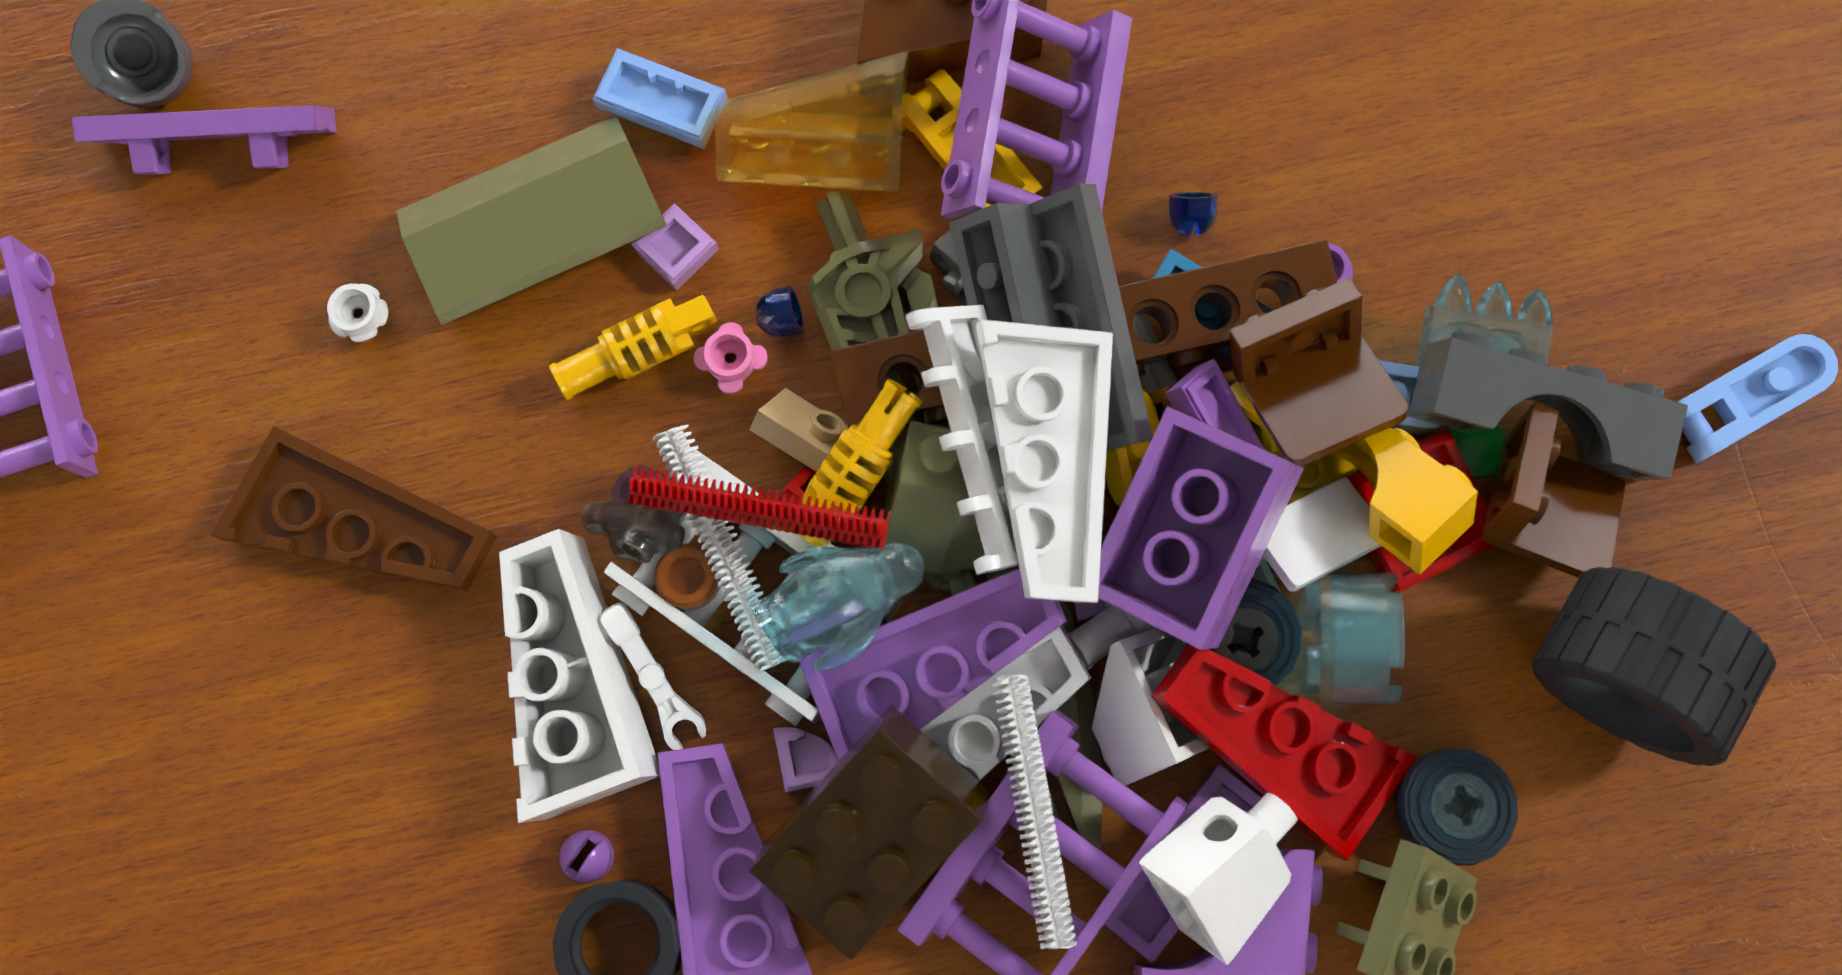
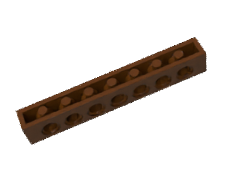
[831,240,1338,428]

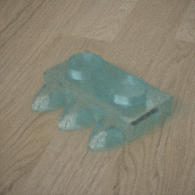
[1417,274,1553,367]

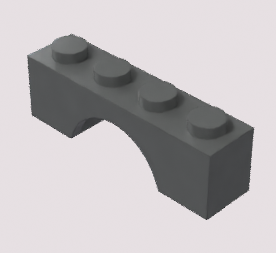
[1408,331,1688,481]

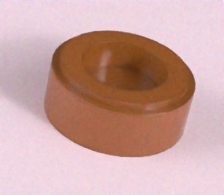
[654,544,721,610]

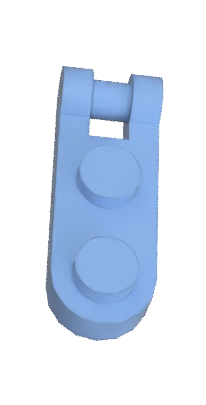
[1678,334,1838,464]

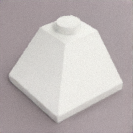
[1092,627,1209,786]

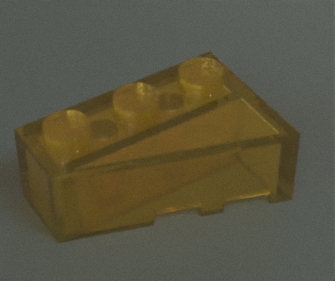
[715,51,908,192]

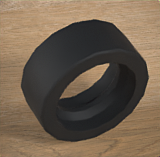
[552,880,681,975]

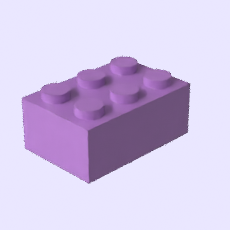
[1098,406,1304,650]

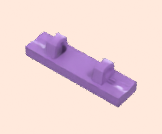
[72,105,337,175]

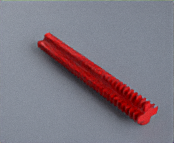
[628,465,891,550]

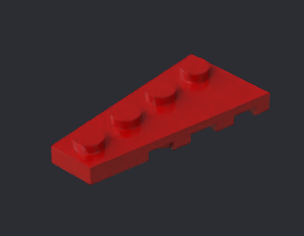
[1151,644,1418,861]

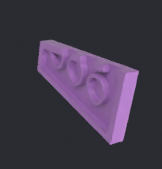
[799,568,1067,761]
[658,743,813,975]

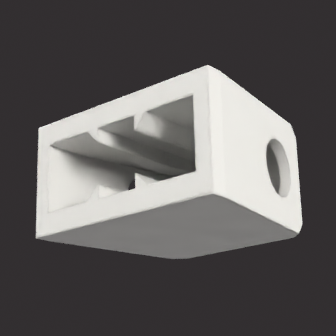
[1139,793,1297,965]

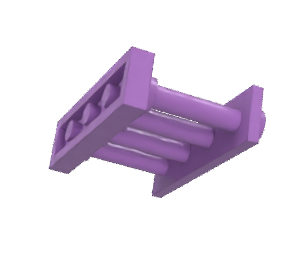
[940,0,1132,220]
[0,235,98,478]
[898,710,1188,975]

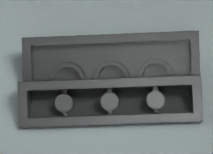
[949,183,1153,452]

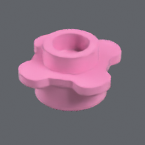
[694,322,768,394]

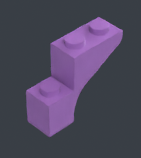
[1133,849,1322,975]

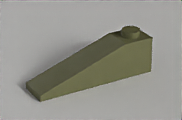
[876,420,1106,576]

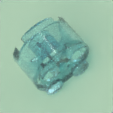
[1298,573,1405,704]

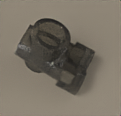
[582,500,687,563]

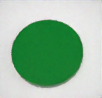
[1450,426,1506,478]

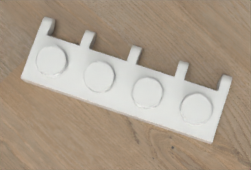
[906,305,1019,575]

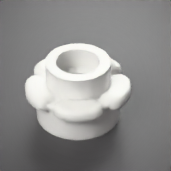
[327,283,389,342]

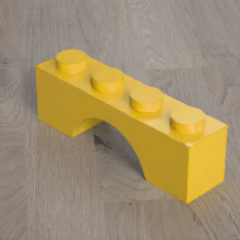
[1230,381,1478,575]

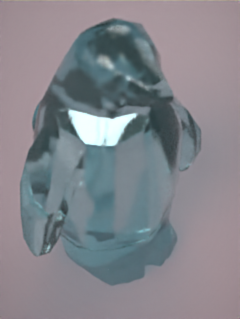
[754,543,924,672]

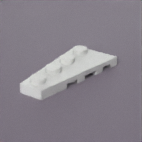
[976,320,1113,603]
[832,625,1091,781]

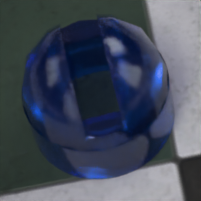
[1169,192,1218,236]
[756,285,804,337]

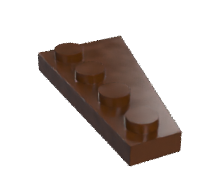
[211,426,497,591]

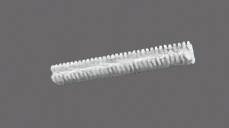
[653,425,791,673]
[992,674,1077,949]

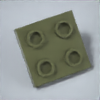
[1335,839,1478,975]

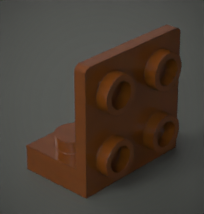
[1481,402,1626,578]

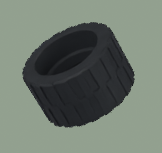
[1531,567,1776,766]

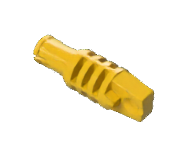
[549,295,716,400]
[797,379,923,549]

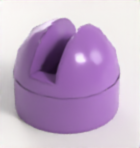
[559,830,614,883]

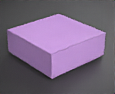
[631,203,719,291]

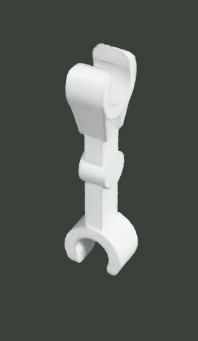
[601,602,706,750]

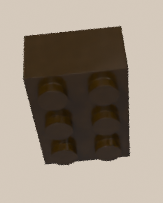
[749,705,991,960]

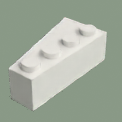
[499,529,660,823]

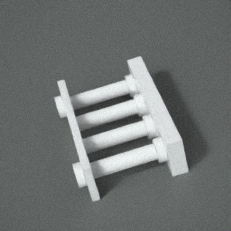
[604,450,903,726]

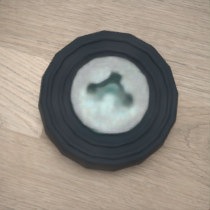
[1396,748,1518,866]

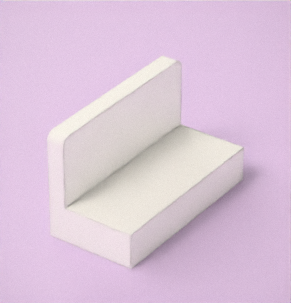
[1257,476,1381,592]

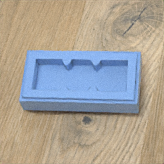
[592,48,728,149]

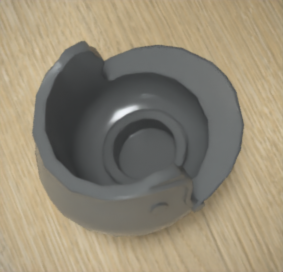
[70,0,193,108]

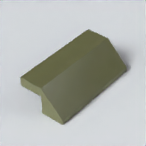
[396,115,667,325]

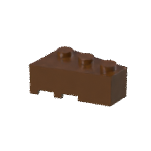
[857,0,1047,94]

